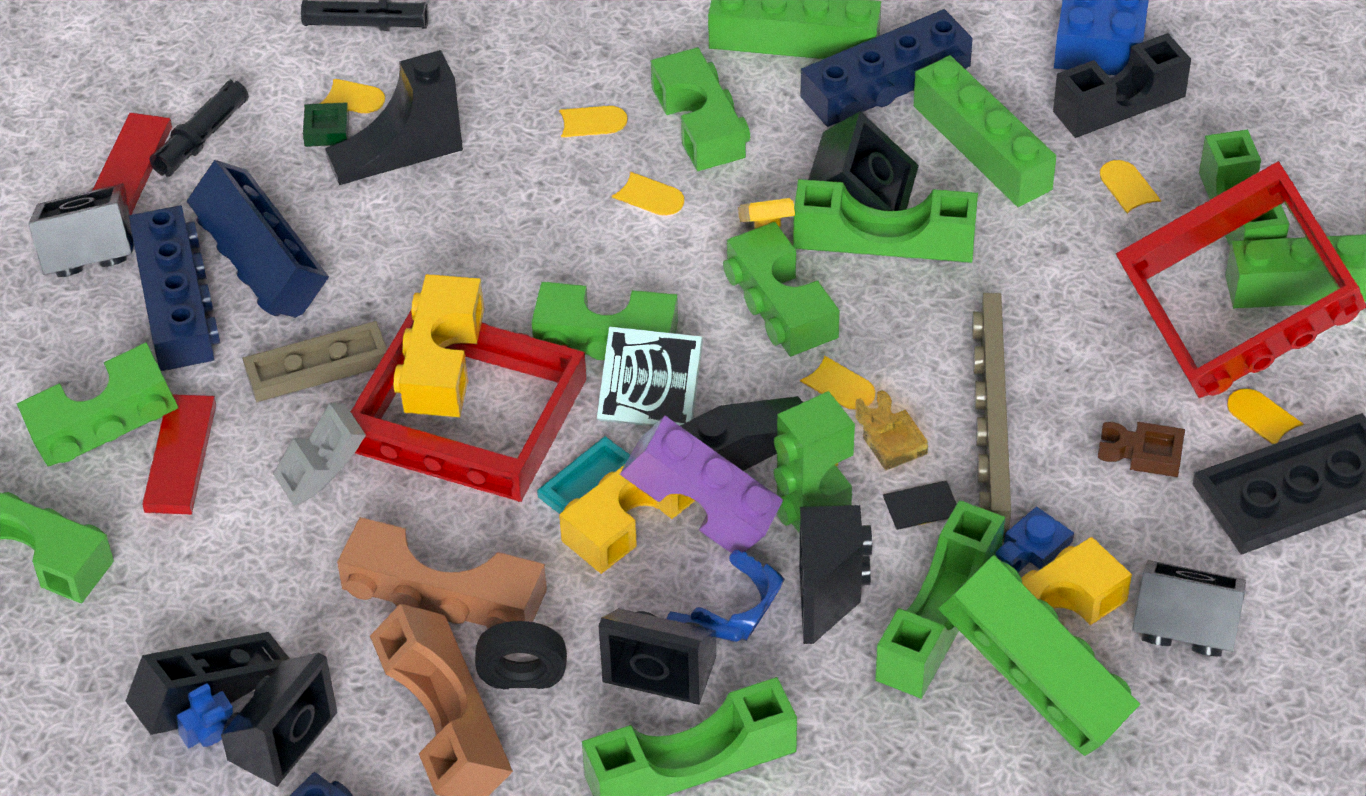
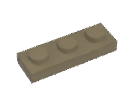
[242,321,387,403]

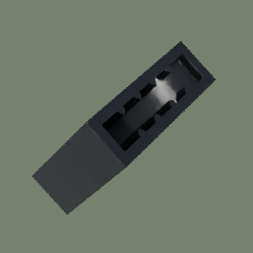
[325,50,463,185]

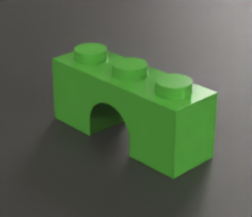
[650,47,750,172]
[1199,129,1290,246]
[723,222,840,357]
[532,281,678,360]
[16,342,179,467]
[774,391,855,534]

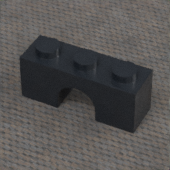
[1053,33,1191,138]

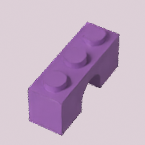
[619,416,783,553]

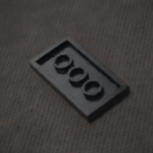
[1193,413,1366,555]

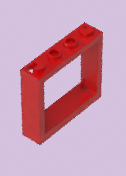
[1115,161,1366,398]
[350,311,587,502]

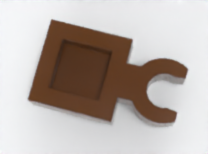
[1098,422,1185,477]

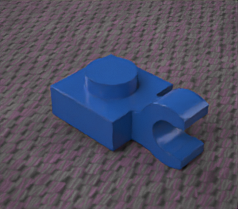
[995,506,1074,573]
[177,683,233,749]

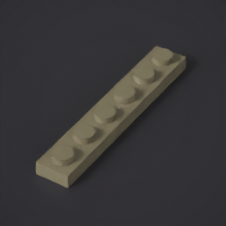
[972,293,1011,538]

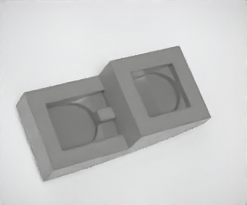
[273,403,366,506]

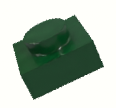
[303,103,349,147]

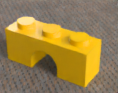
[394,274,485,417]
[559,466,695,574]
[1021,537,1132,625]

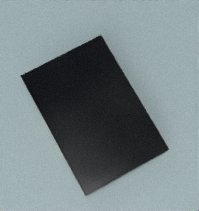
[883,480,957,530]

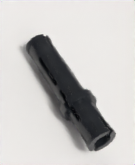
[301,0,429,31]
[149,79,249,177]

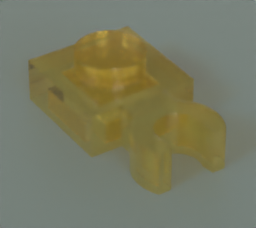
[855,390,928,471]

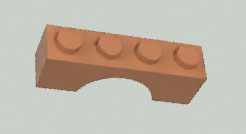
[337,517,547,629]
[370,603,513,796]

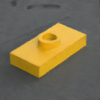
[738,198,795,229]

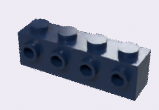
[800,9,973,127]
[187,160,329,318]
[128,205,220,371]

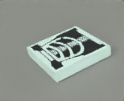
[597,327,703,426]

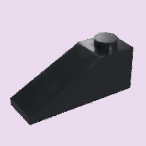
[680,396,803,471]
[125,632,290,735]

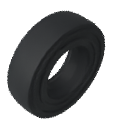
[475,621,567,690]

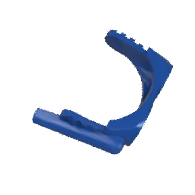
[666,550,785,642]

